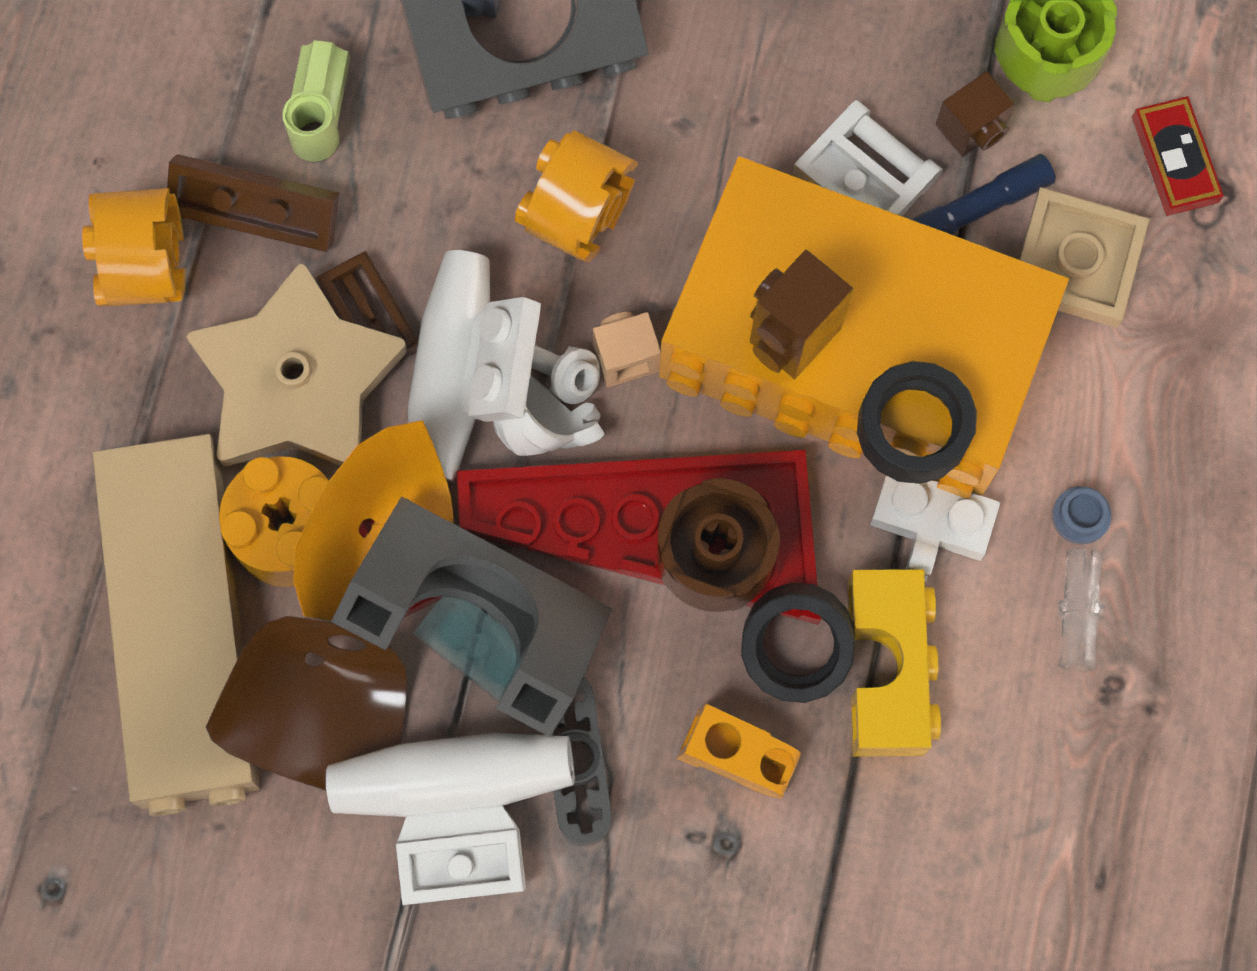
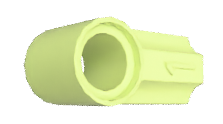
[283,40,350,162]

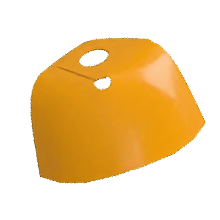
[293,420,454,620]

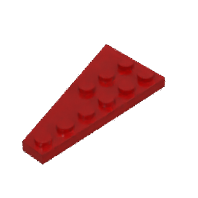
[457,450,821,625]

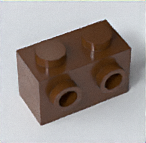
[749,249,853,380]

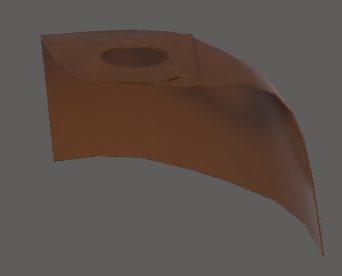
[205,616,407,791]

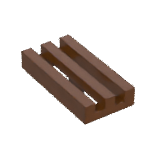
[316,250,419,362]

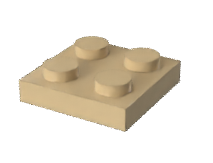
[1018,187,1150,328]

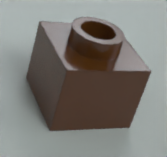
[935,71,1015,157]

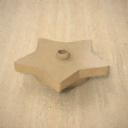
[187,264,407,467]

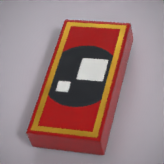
[1132,96,1224,216]

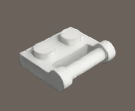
[793,100,943,216]

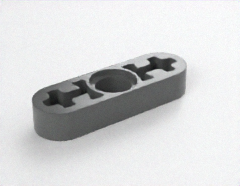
[551,676,612,846]

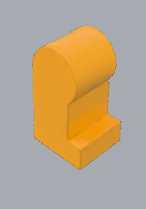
[676,704,801,799]

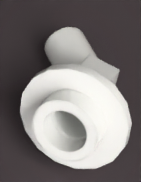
[531,345,601,404]

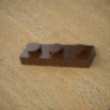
[167,154,340,252]

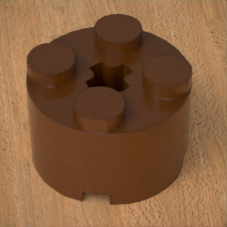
[657,478,780,612]

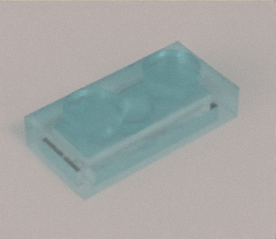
[413,596,516,702]

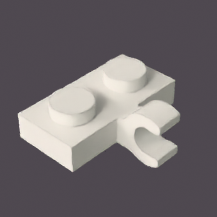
[870,476,1000,583]

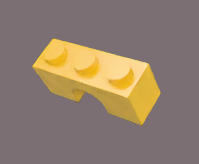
[847,569,941,757]

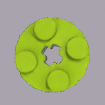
[994,0,1117,102]

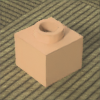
[593,312,661,388]

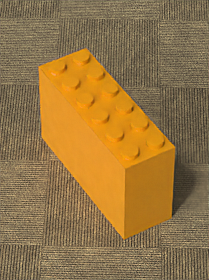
[659,156,1069,499]

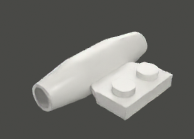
[408,250,541,484]
[326,733,575,905]

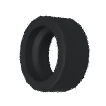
[857,361,977,484]
[741,582,855,703]

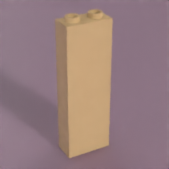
[92,434,261,816]

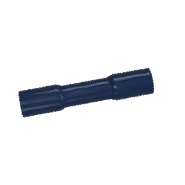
[910,153,1056,235]

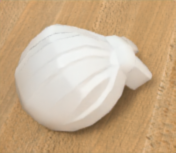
[493,375,605,456]

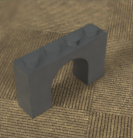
[400,0,649,119]
[331,496,612,737]

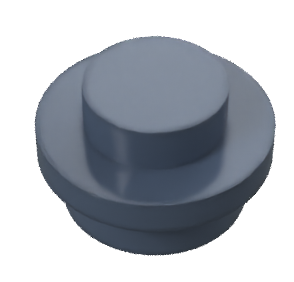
[1052,486,1112,545]

